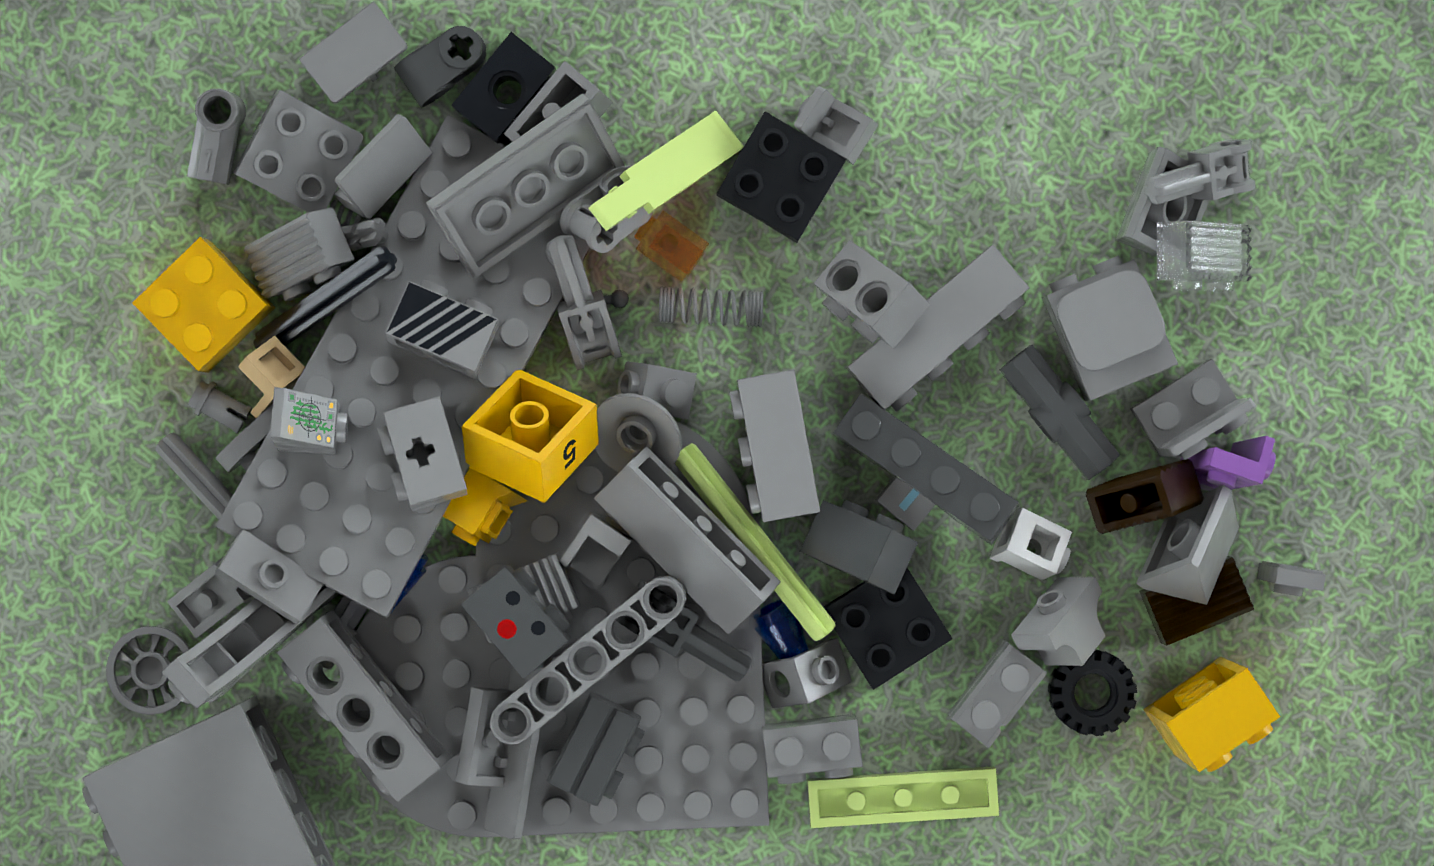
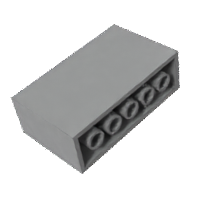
[82,695,336,866]

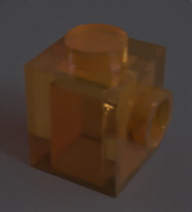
[634,210,710,284]

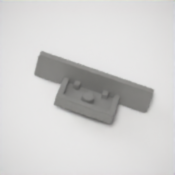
[455,654,553,839]

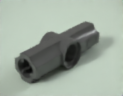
[999,345,1120,480]

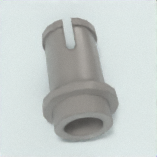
[188,381,252,434]

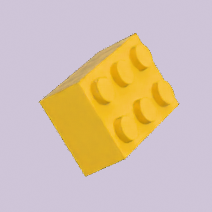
[1143,657,1280,772]

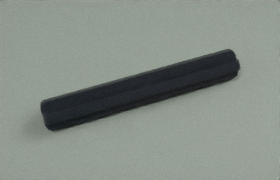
[253,246,397,349]

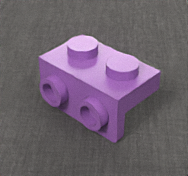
[1180,436,1276,491]

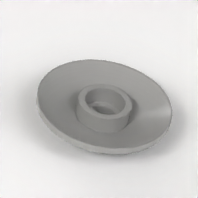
[595,393,682,473]

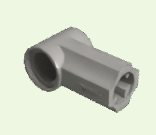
[187,89,246,185]

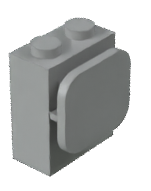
[1042,255,1178,401]

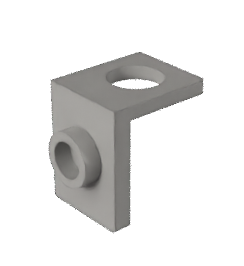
[763,638,852,708]

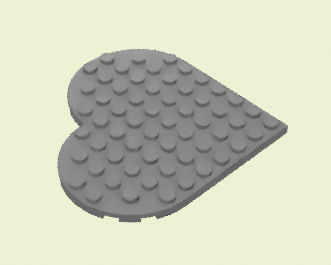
[352,422,769,837]

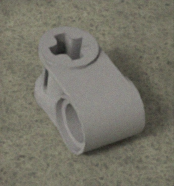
[560,166,653,253]

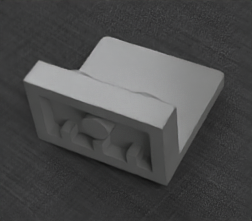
[233,90,363,212]
[1130,359,1256,460]

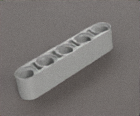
[490,576,686,745]

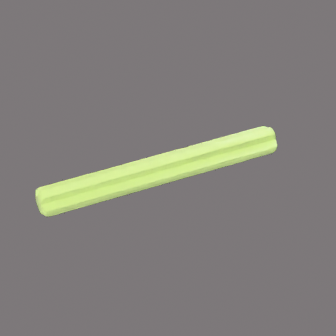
[675,443,836,641]

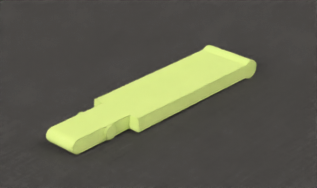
[588,111,744,231]

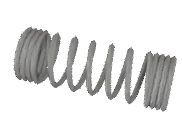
[659,286,764,327]

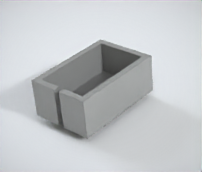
[729,369,820,522]

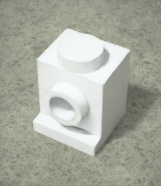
[989,508,1072,580]

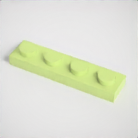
[807,766,999,828]

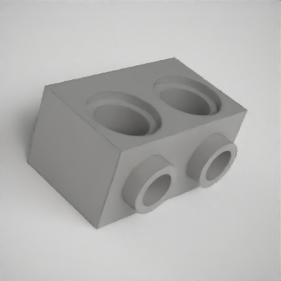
[813,240,930,349]

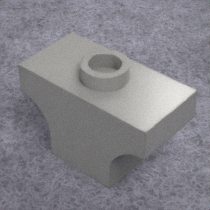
[1011,577,1106,666]

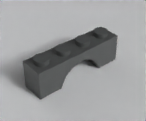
[833,393,1019,545]

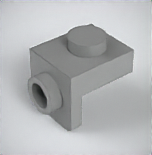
[794,86,878,165]
[618,361,697,420]

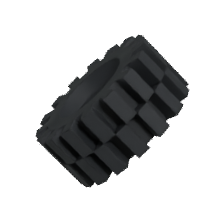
[1048,649,1137,736]

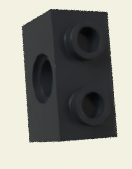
[452,32,557,144]

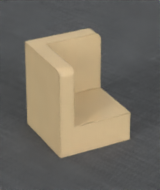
[238,336,305,418]

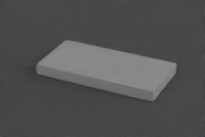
[426,93,625,279]

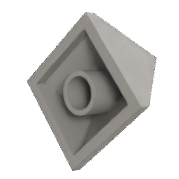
[1115,147,1209,266]
[1136,485,1239,605]

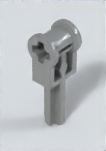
[1144,139,1256,205]
[548,235,622,370]

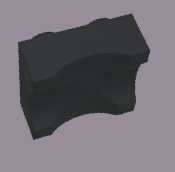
[717,111,846,243]
[823,568,953,690]

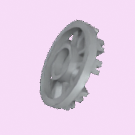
[106,626,190,715]

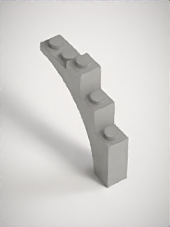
[162,585,339,709]

